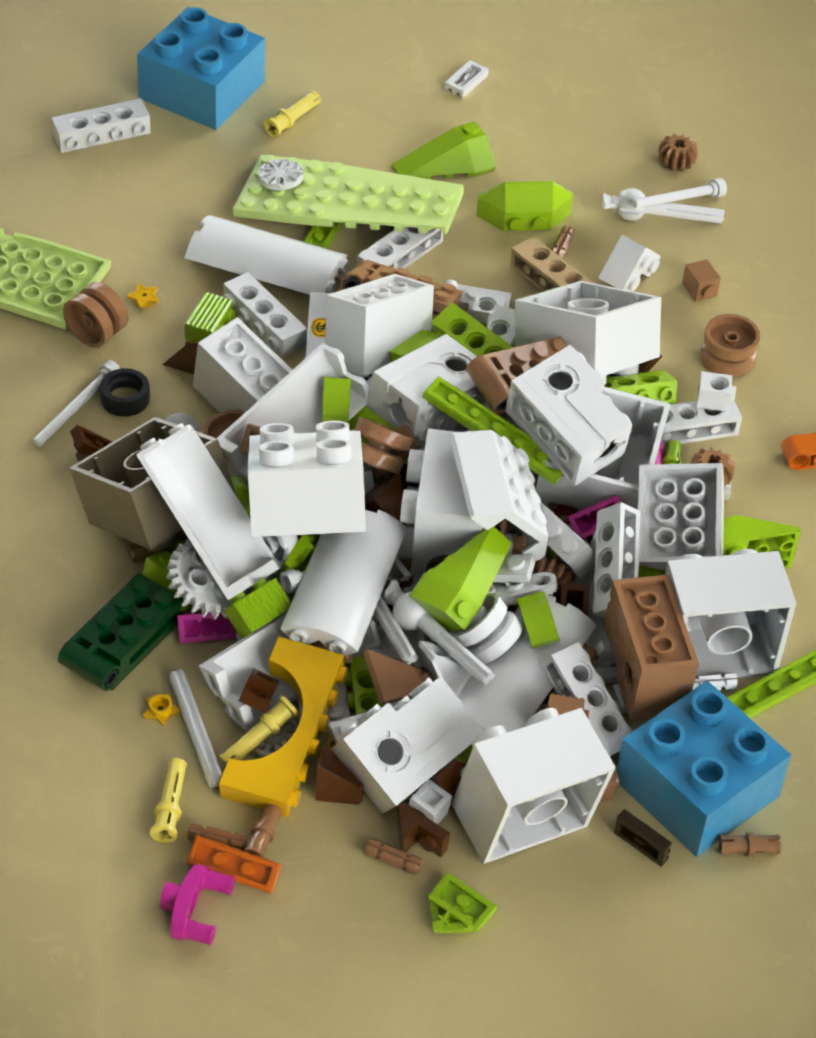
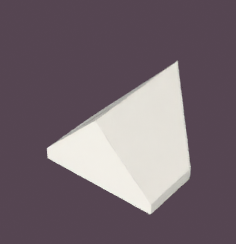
[418,641,471,697]

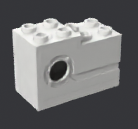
[325,274,434,378]
[193,317,292,413]
[367,334,486,442]
[505,345,633,486]
[331,676,484,814]

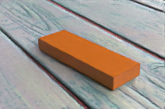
[186,835,282,894]

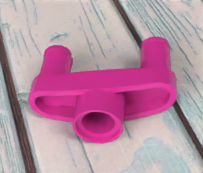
[159,864,235,946]

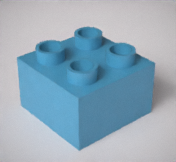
[137,7,265,130]
[616,680,791,857]

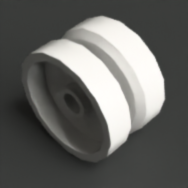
[449,593,523,664]

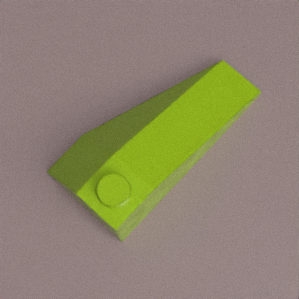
[391,121,496,179]
[409,526,512,631]

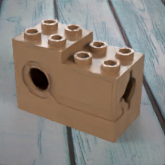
[604,575,699,721]

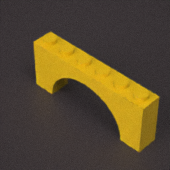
[219,636,348,817]

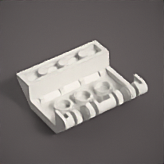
[449,430,548,561]

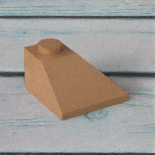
[363,649,434,705]

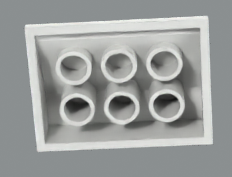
[638,463,724,571]

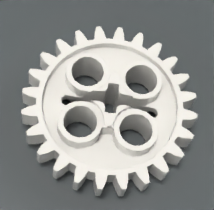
[166,538,253,619]

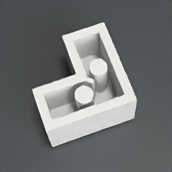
[598,235,661,291]

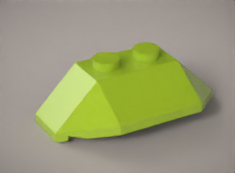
[476,181,573,231]

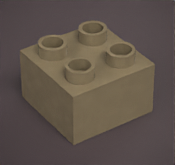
[69,417,236,551]

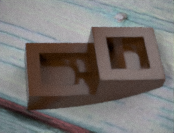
[238,668,279,713]

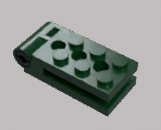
[58,572,184,691]

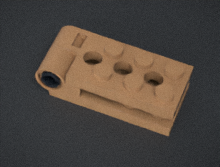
[341,260,463,330]
[466,336,567,415]

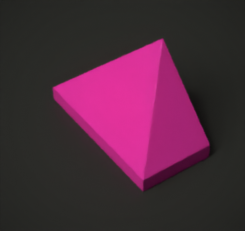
[567,495,620,540]
[177,610,236,644]

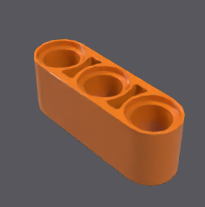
[781,433,816,470]

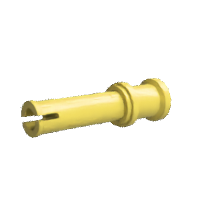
[263,91,321,138]
[218,696,299,766]
[150,758,187,843]

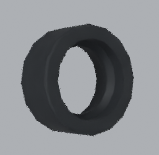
[100,368,150,417]

